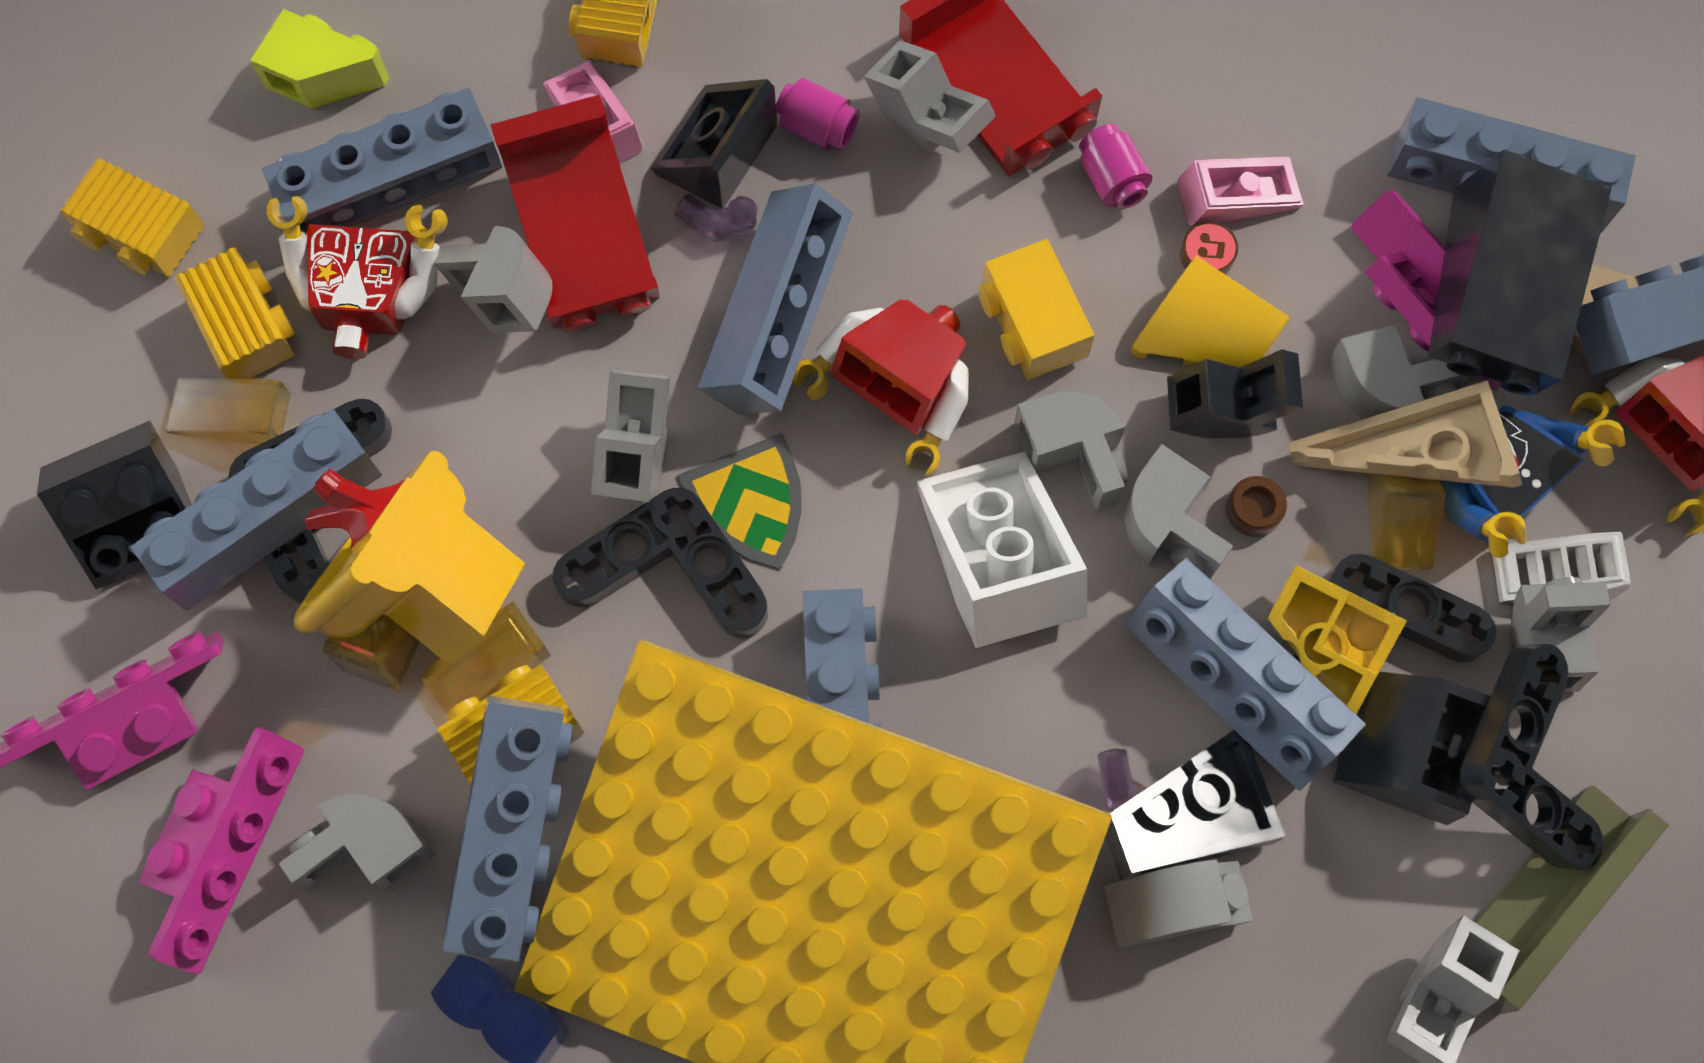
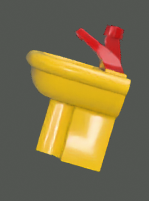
[293,451,526,665]

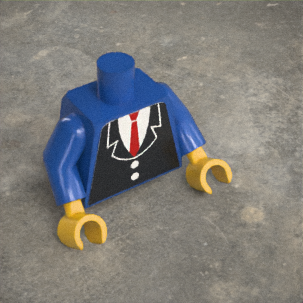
[1438,405,1626,558]

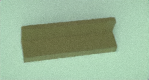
[1475,786,1669,1015]

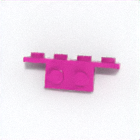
[1351,190,1502,390]
[0,631,225,790]
[138,727,304,974]

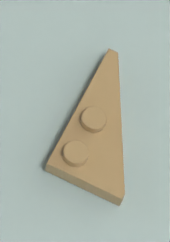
[1287,380,1523,488]

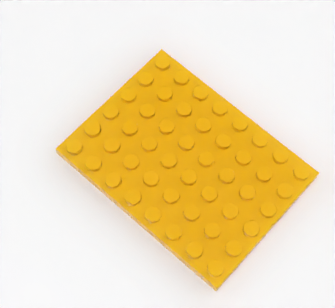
[514,640,1112,1063]

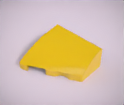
[1130,255,1290,368]
[1268,565,1407,714]

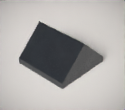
[650,79,778,209]

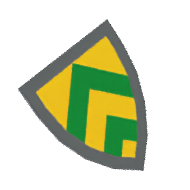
[677,433,802,569]

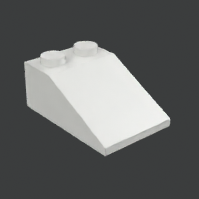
[917,451,1087,648]

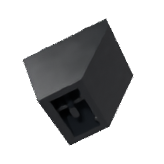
[37,420,192,590]
[1332,672,1491,826]

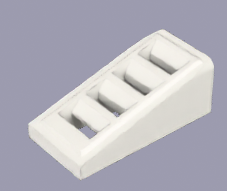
[1492,532,1631,604]

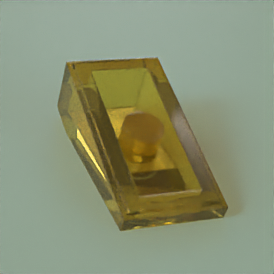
[166,379,291,444]
[420,601,551,714]

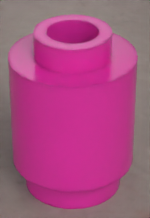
[776,77,860,150]
[1079,124,1153,209]

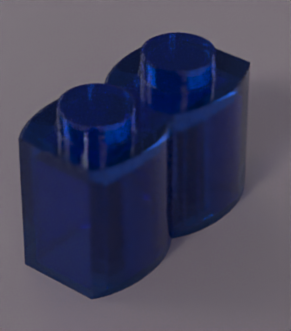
[431,955,570,1063]

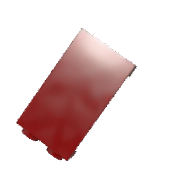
[899,0,1103,176]
[490,94,660,332]

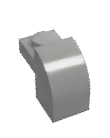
[864,40,996,154]
[433,226,553,333]
[1328,325,1469,419]
[591,369,671,502]
[1014,390,1128,511]
[1124,444,1233,580]
[1511,577,1611,692]
[278,793,436,892]
[1104,859,1254,948]
[1386,915,1519,1063]

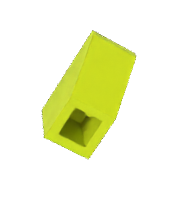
[250,8,390,109]

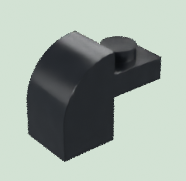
[1167,349,1303,438]

